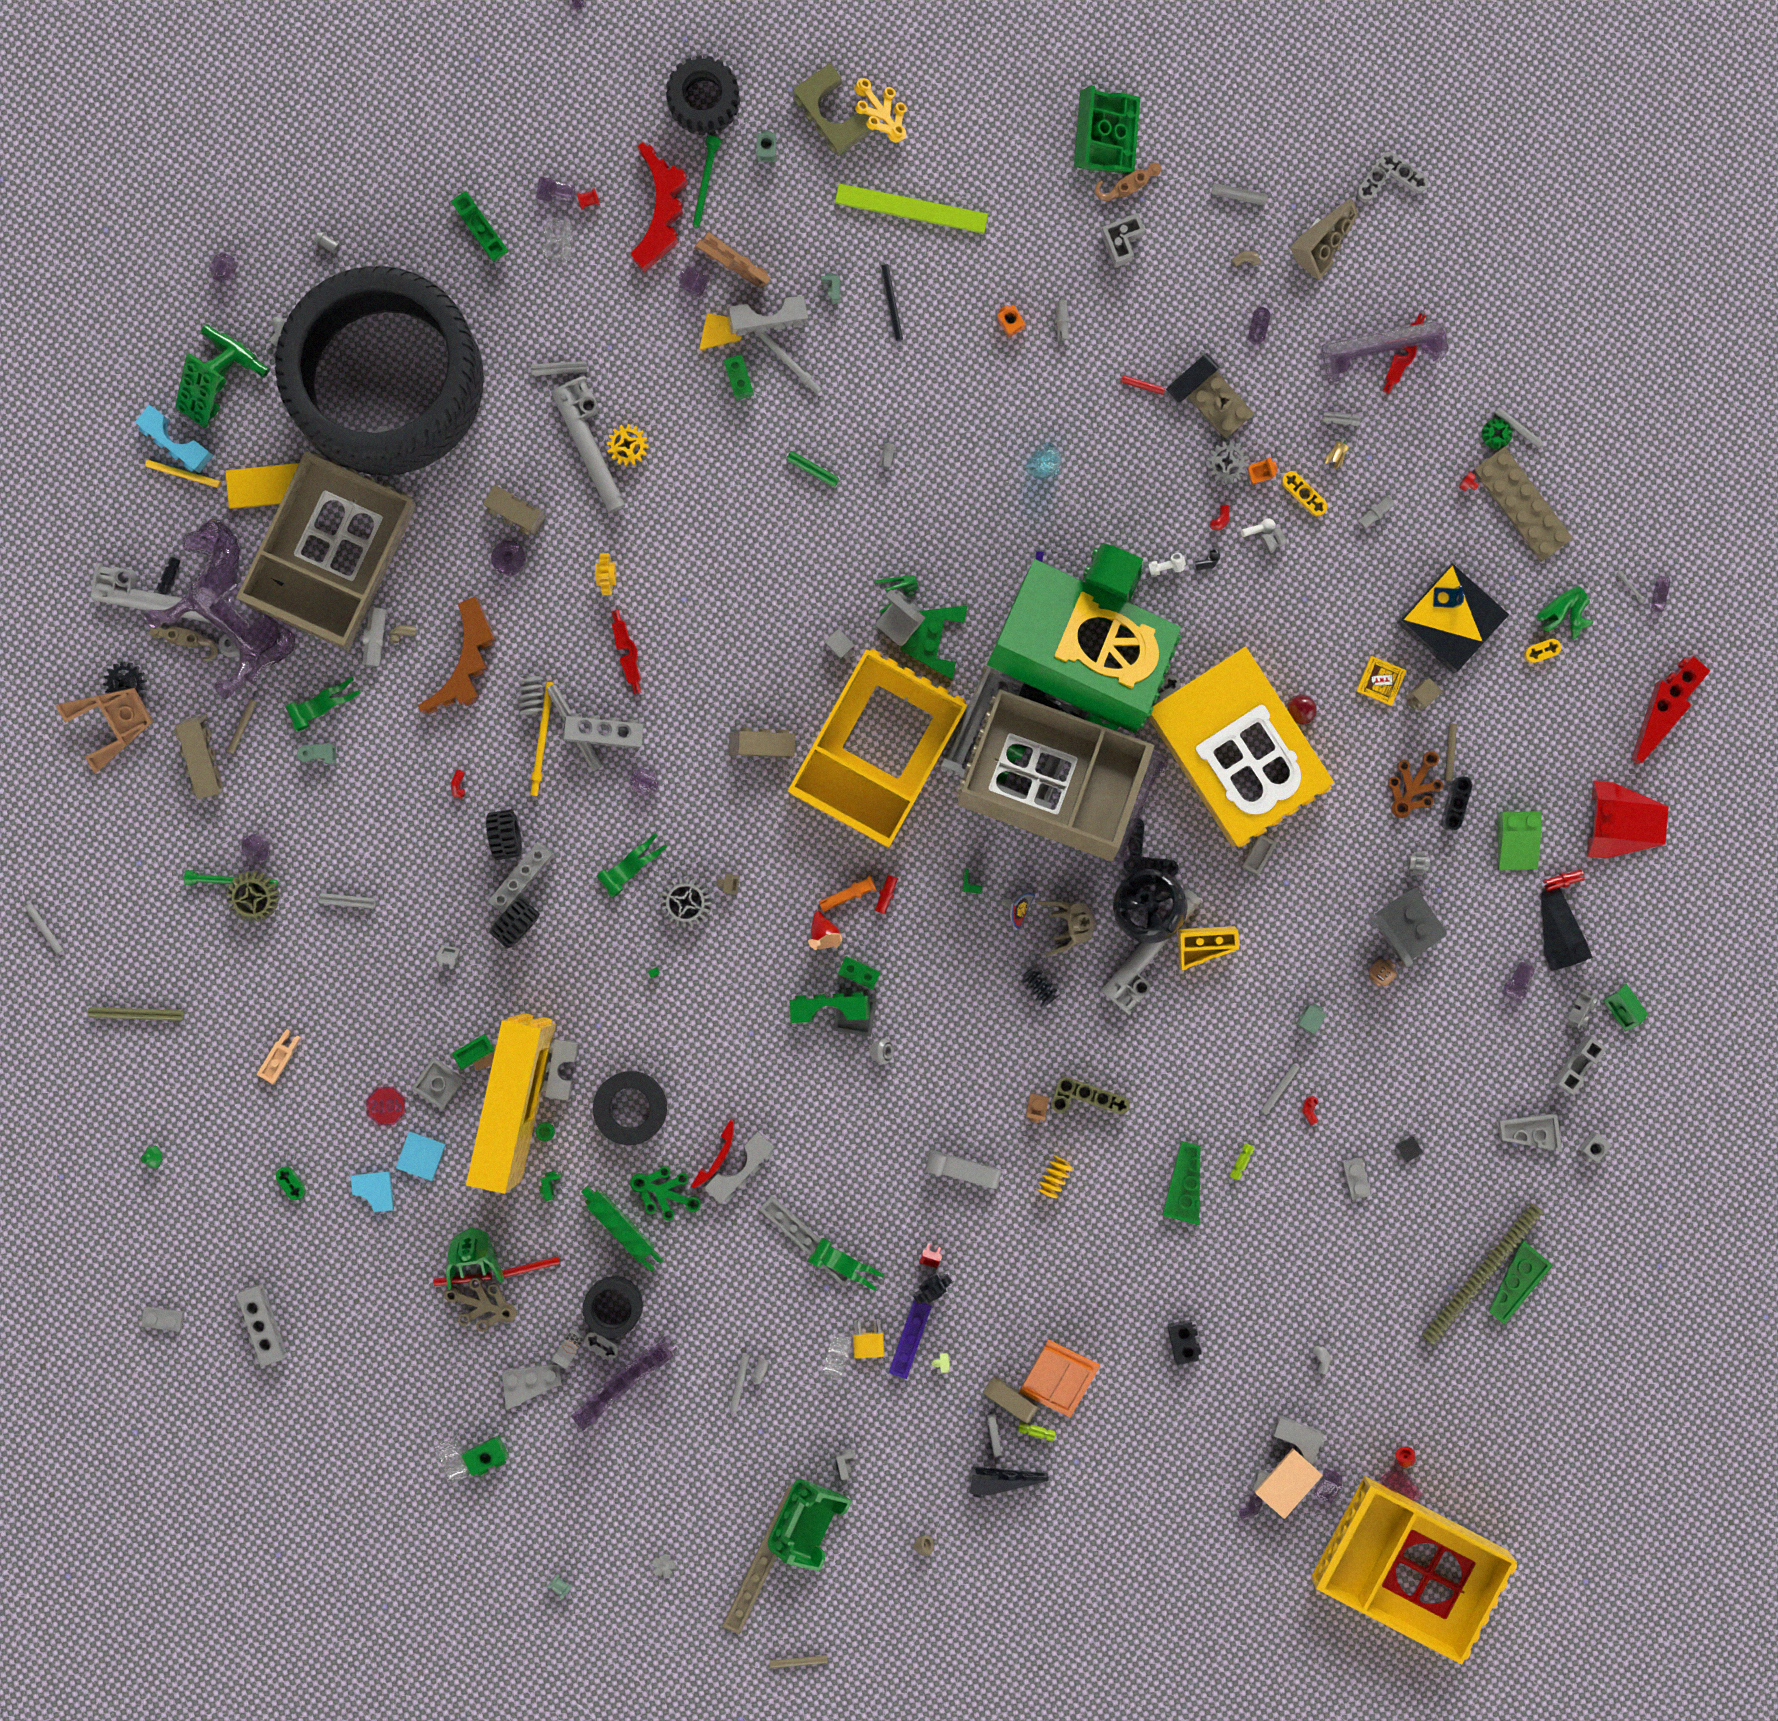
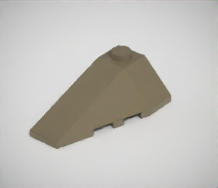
[1290,199,1358,280]

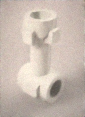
[1148,553,1186,576]

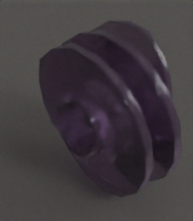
[491,541,526,576]

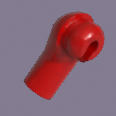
[1210,505,1229,531]
[450,769,465,799]

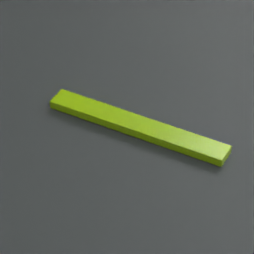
[835,183,988,234]

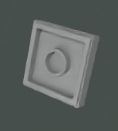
[411,1057,466,1111]

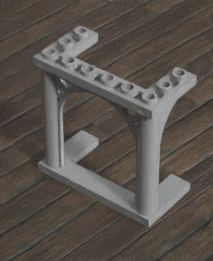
[940,658,1089,809]

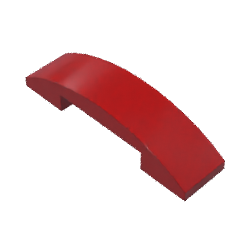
[691,1118,735,1188]

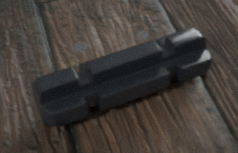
[156,557,180,594]

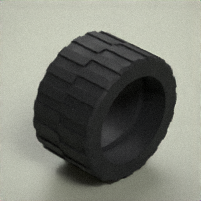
[582,1276,643,1338]

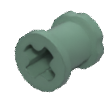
[546,1574,572,1600]

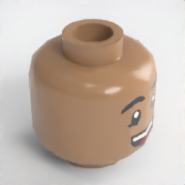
[1368,958,1397,987]

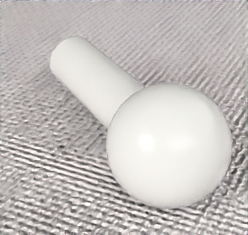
[1241,518,1276,537]

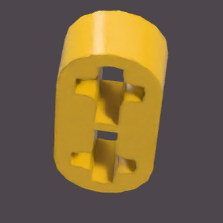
[1524,639,1561,663]

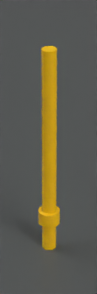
[530,682,554,796]

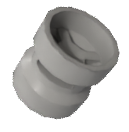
[1261,527,1287,553]

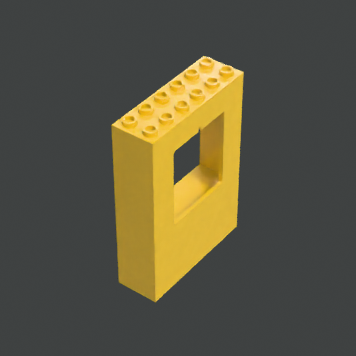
[787,648,968,848]
[466,1013,556,1194]

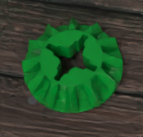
[1482,418,1513,449]

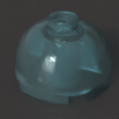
[1024,441,1062,480]

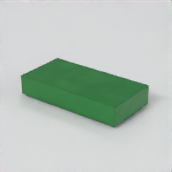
[451,1034,495,1070]

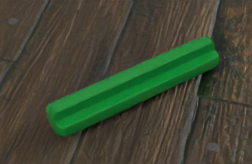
[787,451,839,487]

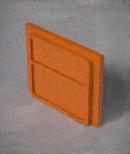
[1019,1340,1100,1418]

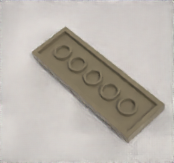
[1473,447,1573,562]

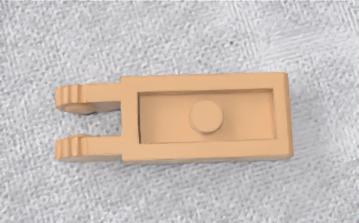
[257,1029,301,1084]

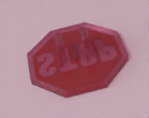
[366,1086,406,1126]

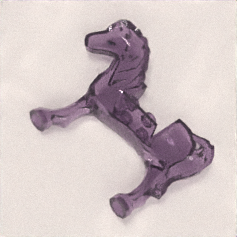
[143,519,295,699]

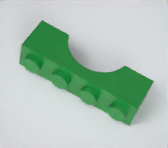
[789,992,870,1023]

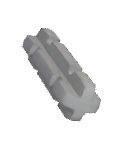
[1322,411,1361,426]

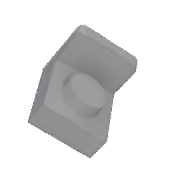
[836,1448,856,1480]

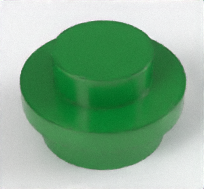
[535,1122,555,1142]

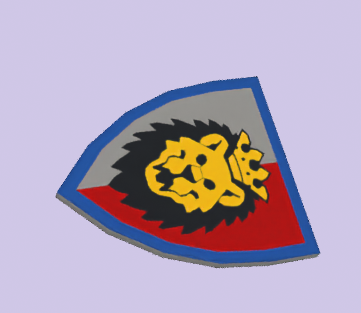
[1002,892,1035,929]

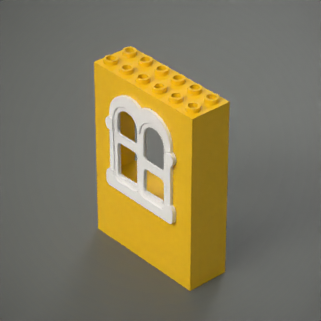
[1148,646,1335,848]

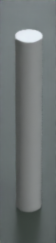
[1494,407,1544,448]
[25,903,64,955]
[1260,1064,1300,1115]
[729,1354,750,1413]

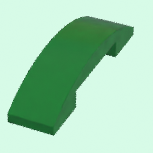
[451,191,509,262]

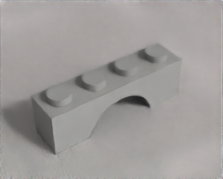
[727,296,808,336]
[704,1131,775,1204]

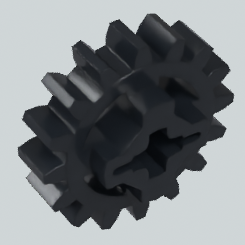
[103,662,147,697]
[912,1274,953,1304]

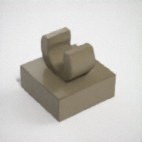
[716,874,740,895]

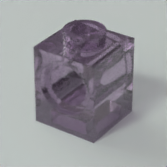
[678,266,709,298]

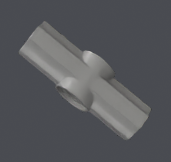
[362,607,387,667]

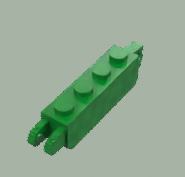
[581,1185,664,1272]

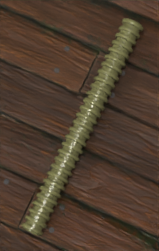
[1422,1203,1544,1345]

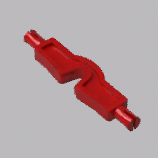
[1382,313,1426,394]
[611,610,642,695]

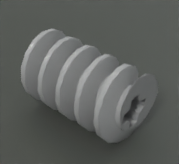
[518,676,543,716]

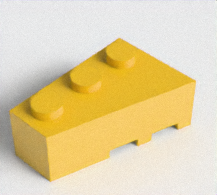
[1178,926,1239,971]

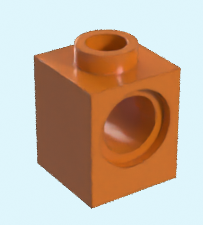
[997,304,1025,338]

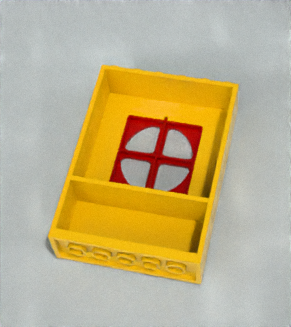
[1311,1475,1517,1665]

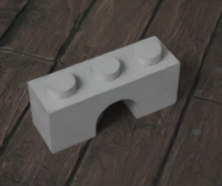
[1552,1036,1607,1095]
[543,1039,580,1101]

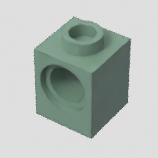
[757,131,777,162]
[1296,1003,1327,1035]

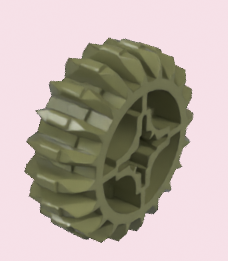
[226,870,280,922]

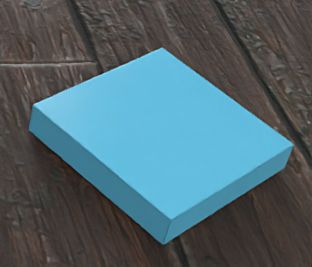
[396,1131,446,1181]

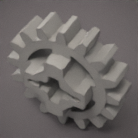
[1207,441,1249,484]

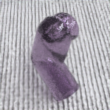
[1238,1495,1263,1519]

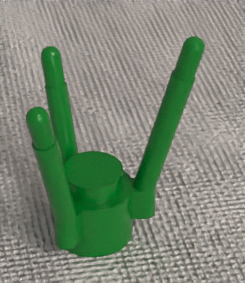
[875,575,919,613]

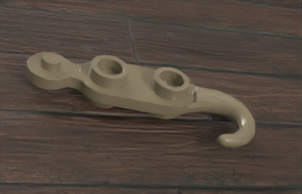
[150,625,218,661]

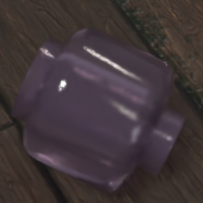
[209,252,238,283]
[629,768,659,796]
[241,833,271,862]

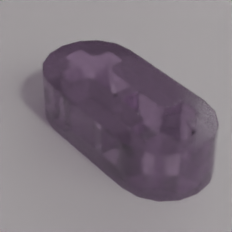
[1248,307,1270,345]
[1651,575,1670,613]

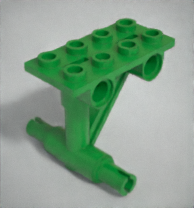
[175,324,270,428]

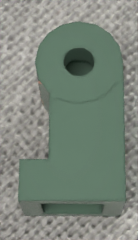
[297,744,337,764]

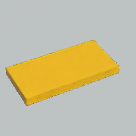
[225,463,299,509]

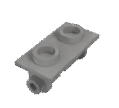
[1567,989,1598,1031]

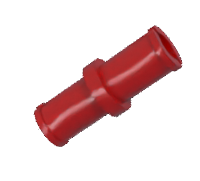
[1543,869,1585,891]
[874,874,899,914]

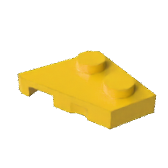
[699,313,742,351]

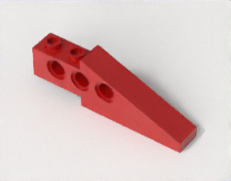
[1631,656,1711,764]

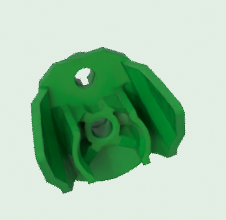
[446,1228,504,1290]

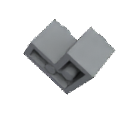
[1101,213,1145,268]

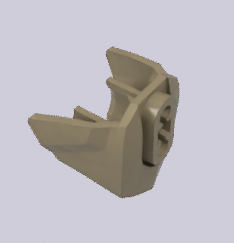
[1037,901,1096,956]

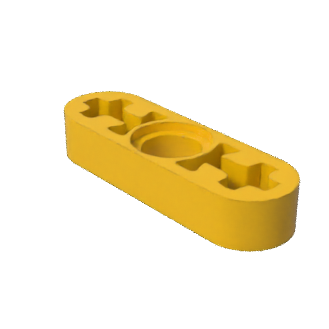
[1281,471,1327,517]

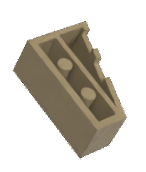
[483,484,547,536]

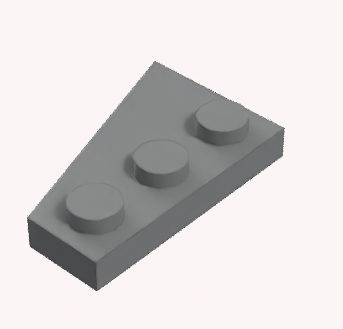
[1498,1113,1562,1152]
[502,1364,562,1410]

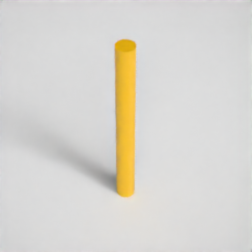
[145,459,221,488]

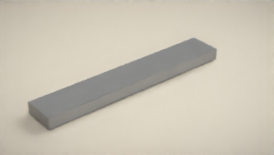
[759,1195,857,1287]

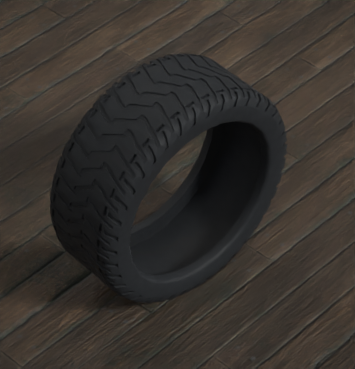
[275,266,484,476]

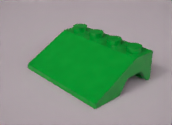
[1074,85,1141,174]

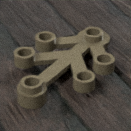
[444,1277,517,1332]

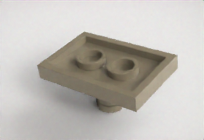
[1187,371,1254,440]

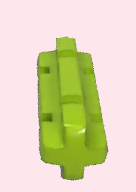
[1230,1143,1254,1180]
[1018,1422,1056,1442]

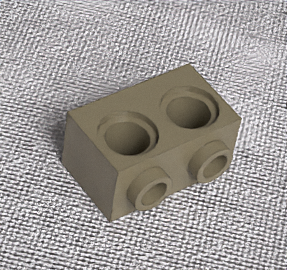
[1405,678,1442,711]

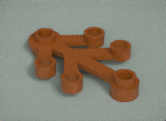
[1388,751,1443,818]

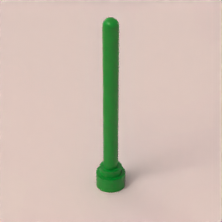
[693,136,722,229]
[184,870,279,887]

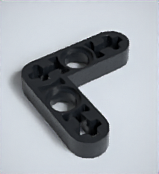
[1123,818,1179,876]

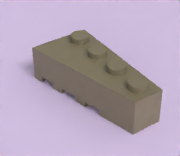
[175,714,223,799]

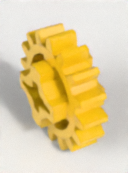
[607,424,649,467]
[595,553,617,595]

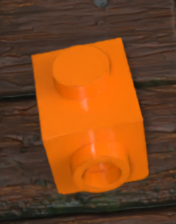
[1247,457,1278,485]

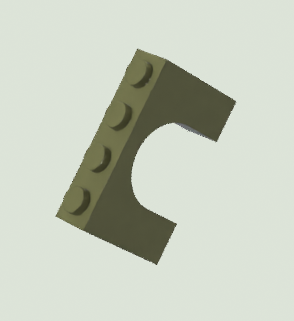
[792,63,874,156]

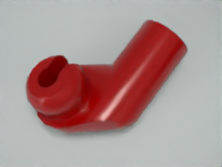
[1302,1096,1319,1125]

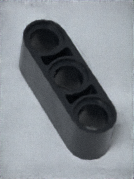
[1166,353,1220,404]
[1441,776,1472,831]

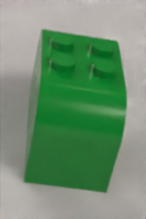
[1083,543,1143,602]

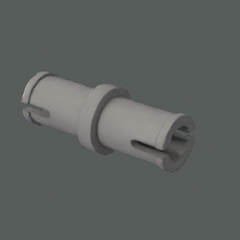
[1055,300,1070,341]
[1358,496,1395,530]

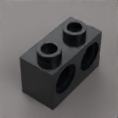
[1167,1320,1202,1365]

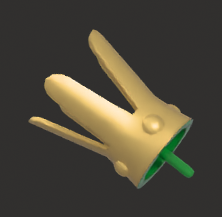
[1324,440,1349,469]

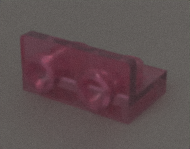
[1380,1464,1423,1509]

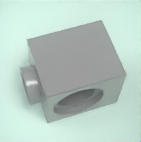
[825,629,855,660]
[1578,1131,1612,1163]

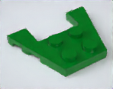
[900,606,968,680]

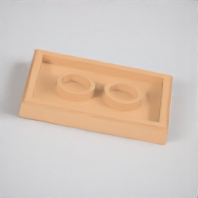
[1254,1448,1323,1519]

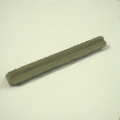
[88,1007,184,1021]

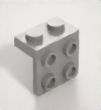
[876,590,925,646]

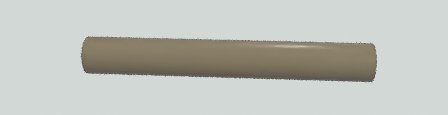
[227,699,257,754]
[1445,723,1457,781]
[770,1655,828,1668]

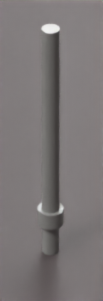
[754,331,822,395]

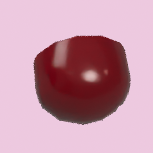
[1287,694,1317,725]

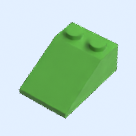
[1497,811,1542,870]

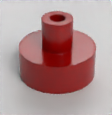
[1459,471,1479,491]
[1395,1447,1416,1467]

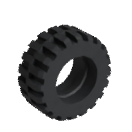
[666,55,740,135]

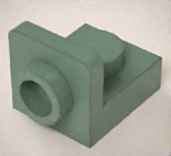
[821,273,841,304]

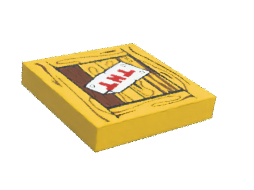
[1356,656,1407,706]

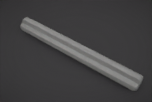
[547,685,602,771]

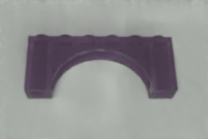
[571,1334,677,1431]

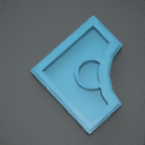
[351,1171,394,1212]

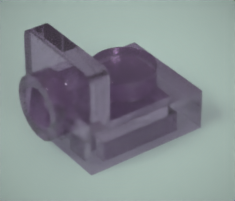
[1314,1468,1342,1504]

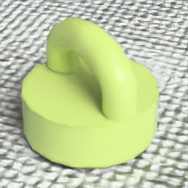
[931,1353,950,1373]

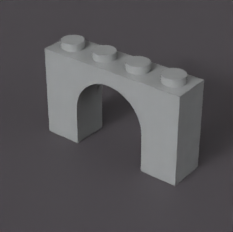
[1250,1415,1325,1507]

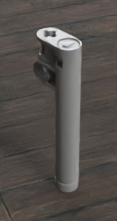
[551,376,625,514]
[91,563,229,626]
[1101,889,1202,1016]

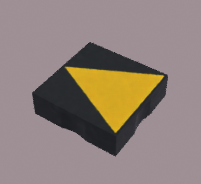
[1396,563,1509,673]

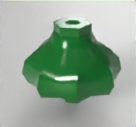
[141,1145,163,1169]

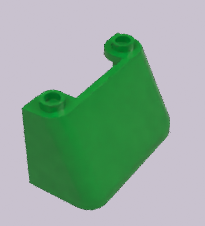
[768,1479,852,1572]

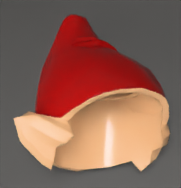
[808,911,842,950]

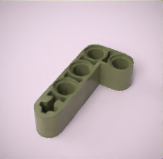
[1050,1076,1130,1114]

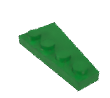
[1162,1141,1200,1225]
[1488,1240,1553,1325]

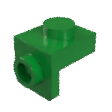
[539,1171,562,1201]

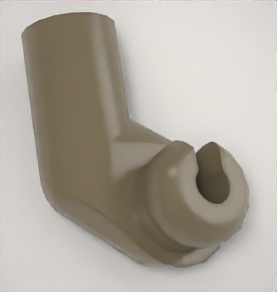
[1231,251,1261,267]
[389,625,416,644]

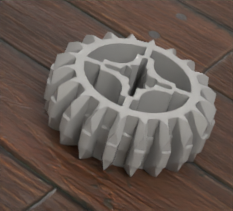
[660,877,712,928]

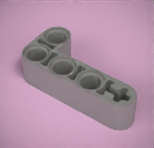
[925,1150,1002,1189]

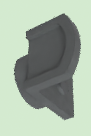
[1367,888,1447,968]

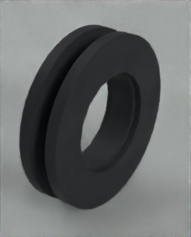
[593,1071,667,1145]

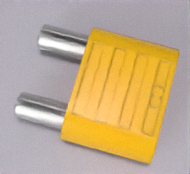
[853,1319,885,1358]

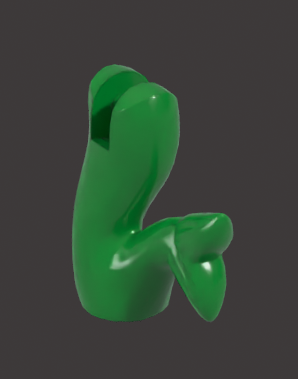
[1535,586,1593,640]

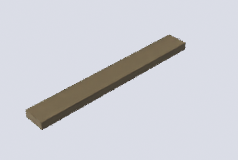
[722,1485,792,1635]

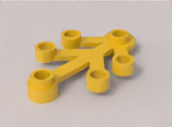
[854,78,907,143]

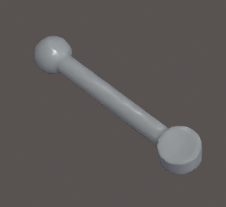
[1617,571,1646,603]

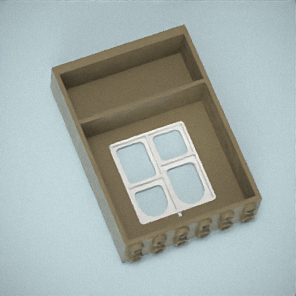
[236,451,416,651]
[956,689,1155,862]

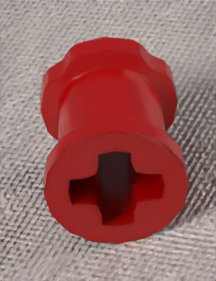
[577,188,600,210]

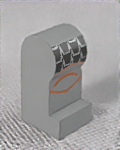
[552,1329,585,1369]

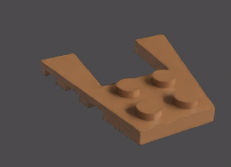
[694,232,771,289]
[56,688,154,773]

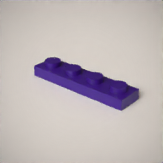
[889,1299,932,1379]

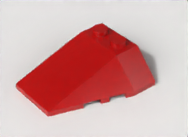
[1587,781,1669,858]

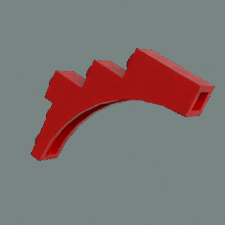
[630,141,688,273]

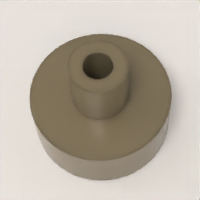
[913,1535,934,1556]

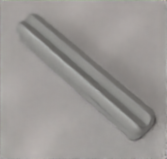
[1211,183,1268,206]
[531,361,588,376]
[319,893,376,909]

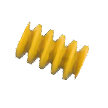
[1035,1154,1073,1198]

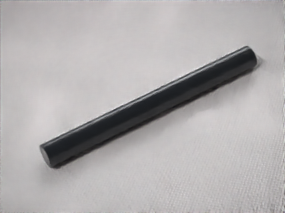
[881,264,903,341]

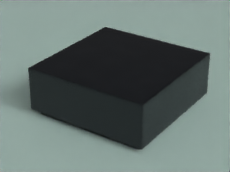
[1396,1136,1423,1162]

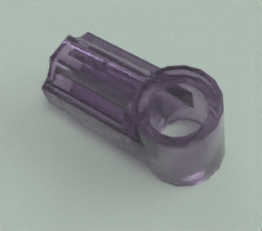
[536,177,576,204]
[1502,962,1536,1003]

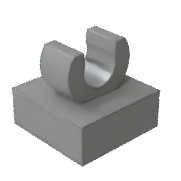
[436,945,460,969]

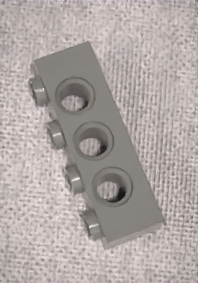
[563,713,643,749]
[488,842,555,914]
[236,1283,288,1367]

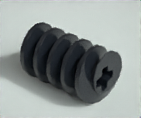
[1021,964,1060,1008]

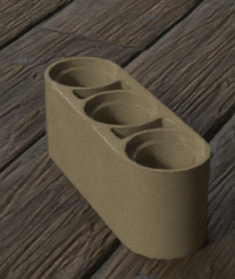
[983,1376,1039,1424]

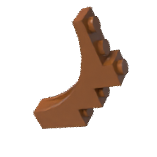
[418,596,496,715]

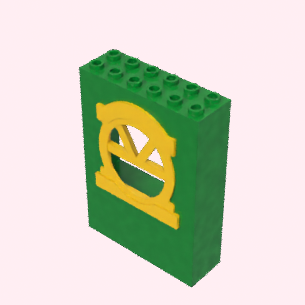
[986,559,1181,734]

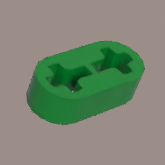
[276,1166,306,1200]

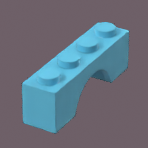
[135,405,214,473]

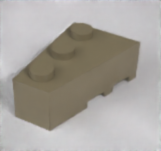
[729,728,795,758]

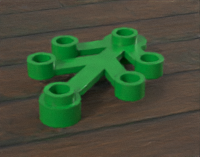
[630,1166,701,1221]

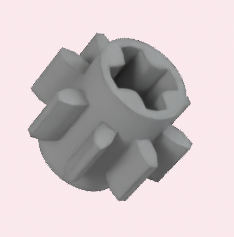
[1407,852,1430,875]

